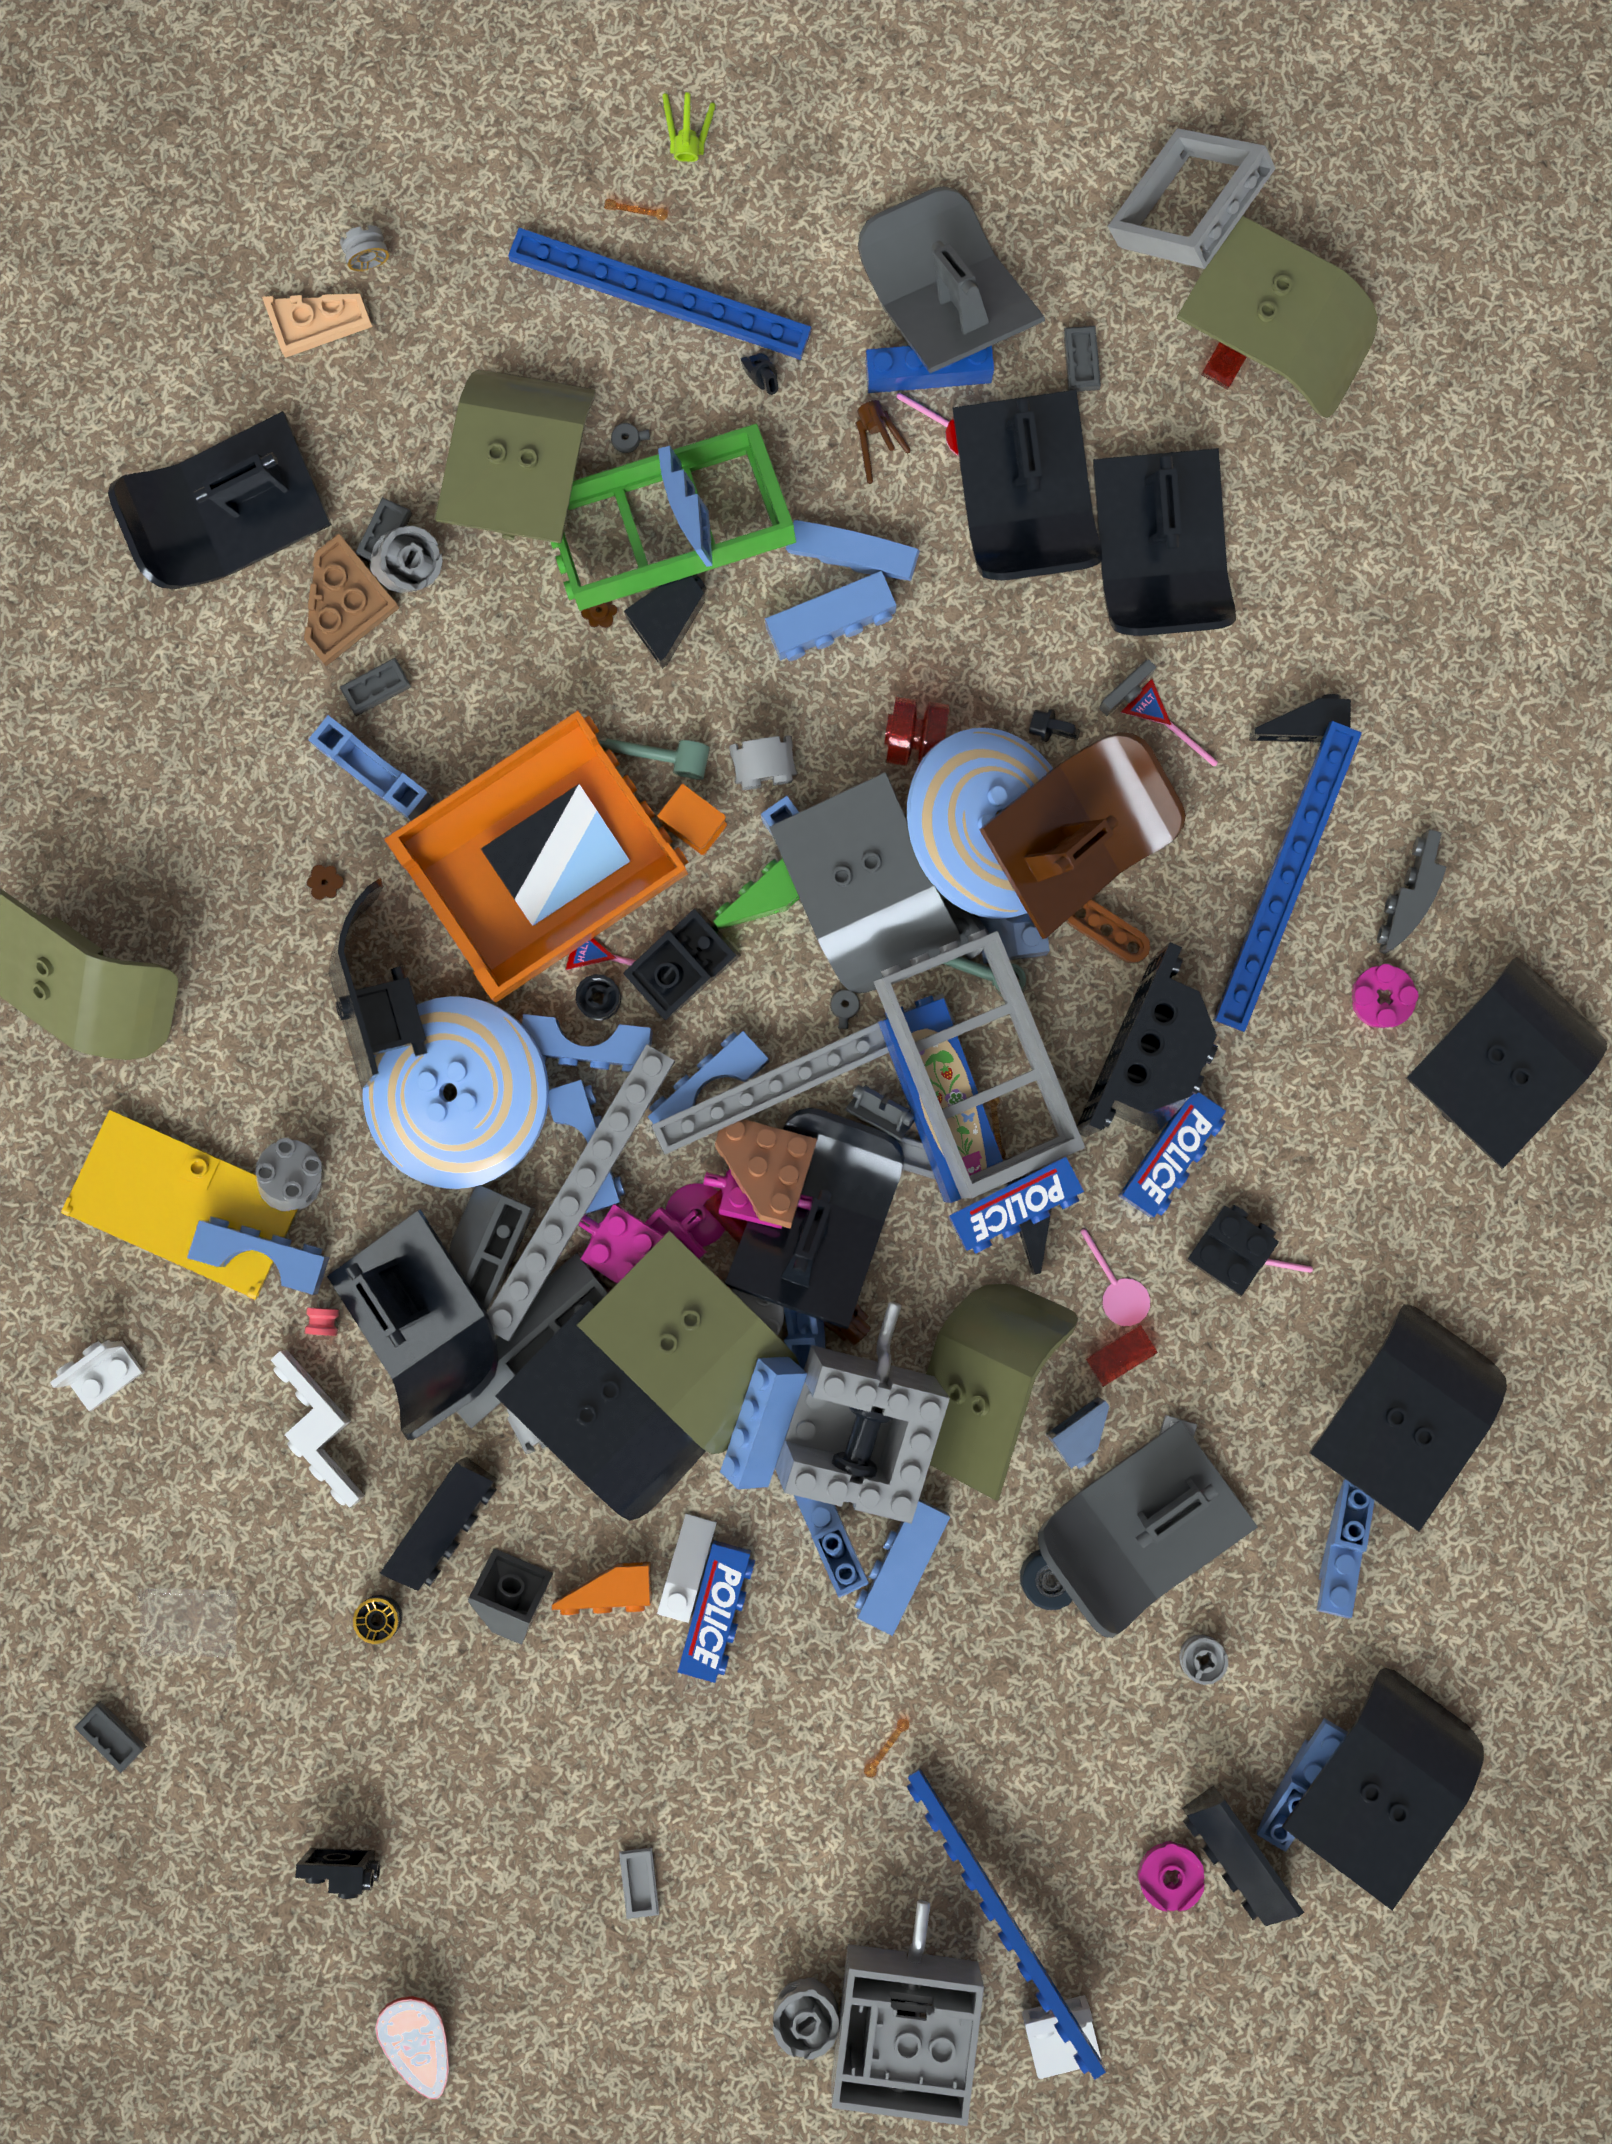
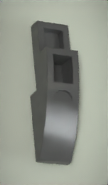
[1377,829,1447,954]

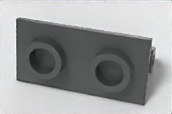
[845,1085,915,1141]

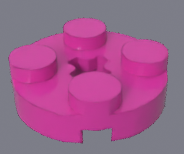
[1352,964,1419,1029]
[1137,1841,1205,1912]

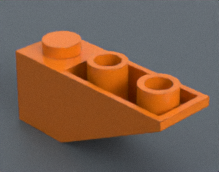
[552,1562,652,1615]

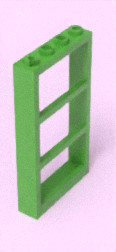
[551,424,796,611]

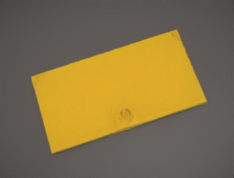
[61,1110,298,1300]

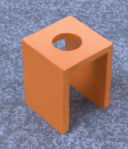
[657,783,727,855]

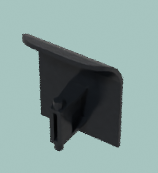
[952,390,1103,581]
[108,411,332,589]
[1093,448,1236,636]
[328,878,428,1089]
[1406,957,1607,1169]
[725,1108,905,1330]
[327,1209,498,1440]
[495,1301,706,1521]
[1309,1304,1507,1532]
[1282,1668,1484,1911]

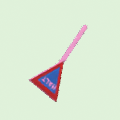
[1121,678,1218,766]
[565,938,636,970]

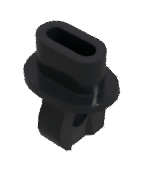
[740,353,779,395]
[1029,709,1080,742]

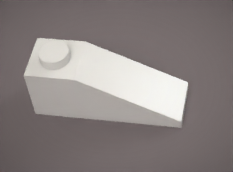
[657,1514,717,1623]

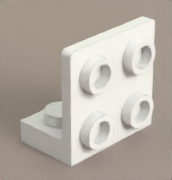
[50,1340,144,1411]
[1021,1995,1101,2079]

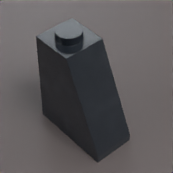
[624,574,706,669]

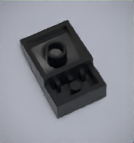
[623,908,741,1020]

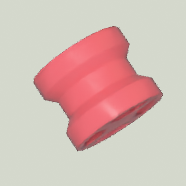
[305,1307,339,1336]

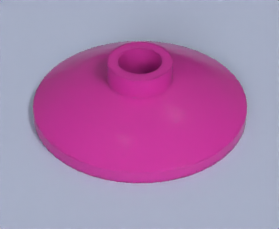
[665,1183,729,1247]

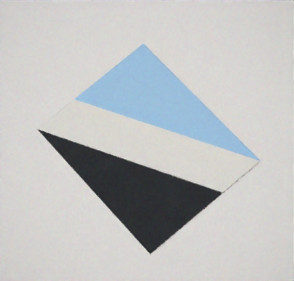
[481,784,630,926]

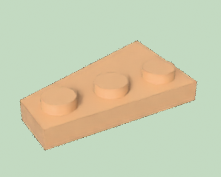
[262,294,373,358]

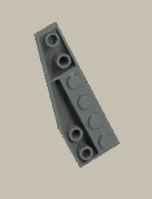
[449,1185,536,1313]
[457,1253,610,1429]

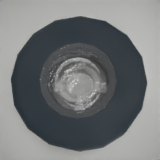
[1020,1549,1073,1610]

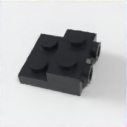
[1186,1205,1279,1297]
[295,1848,380,1899]

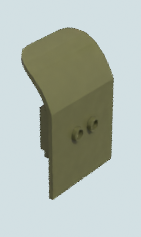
[1177,216,1378,418]
[435,369,596,543]
[0,888,178,1060]
[577,1231,799,1454]
[926,1284,1078,1500]

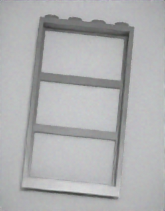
[874,929,1085,1199]

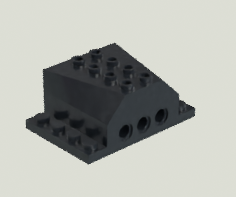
[1077,942,1218,1137]

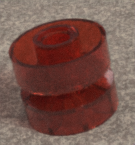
[884,697,949,766]

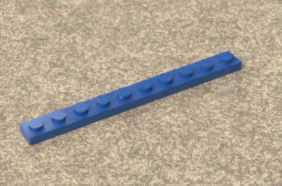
[508,228,811,360]
[1213,721,1362,1032]
[907,1768,1106,2080]

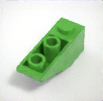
[713,858,800,930]

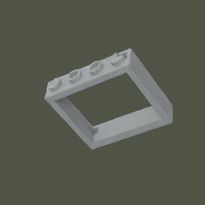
[1107,128,1276,269]

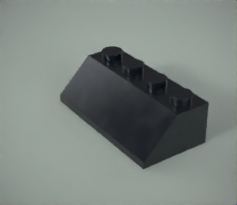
[380,1457,497,1591]
[1182,1785,1305,1927]

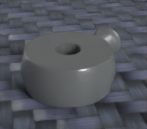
[611,423,650,453]
[830,989,860,1029]

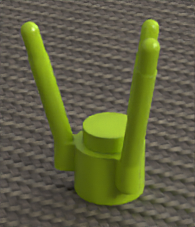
[662,92,716,162]

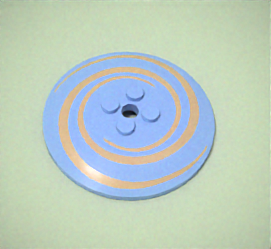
[907,728,1053,919]
[363,996,549,1189]

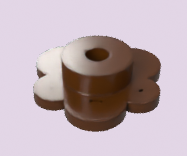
[581,601,617,628]
[306,865,344,900]

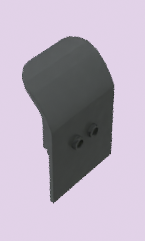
[858,186,1045,373]
[769,772,961,993]
[1038,1420,1258,1638]

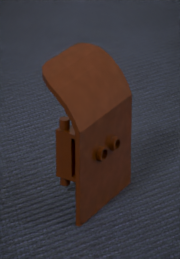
[979,732,1186,939]

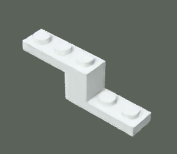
[271,1350,365,1508]

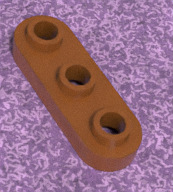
[1066,899,1150,964]

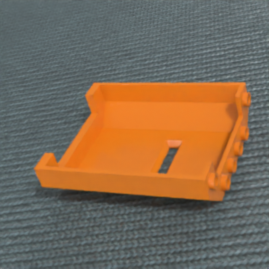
[384,710,689,1003]

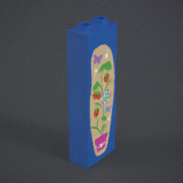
[878,995,1003,1203]

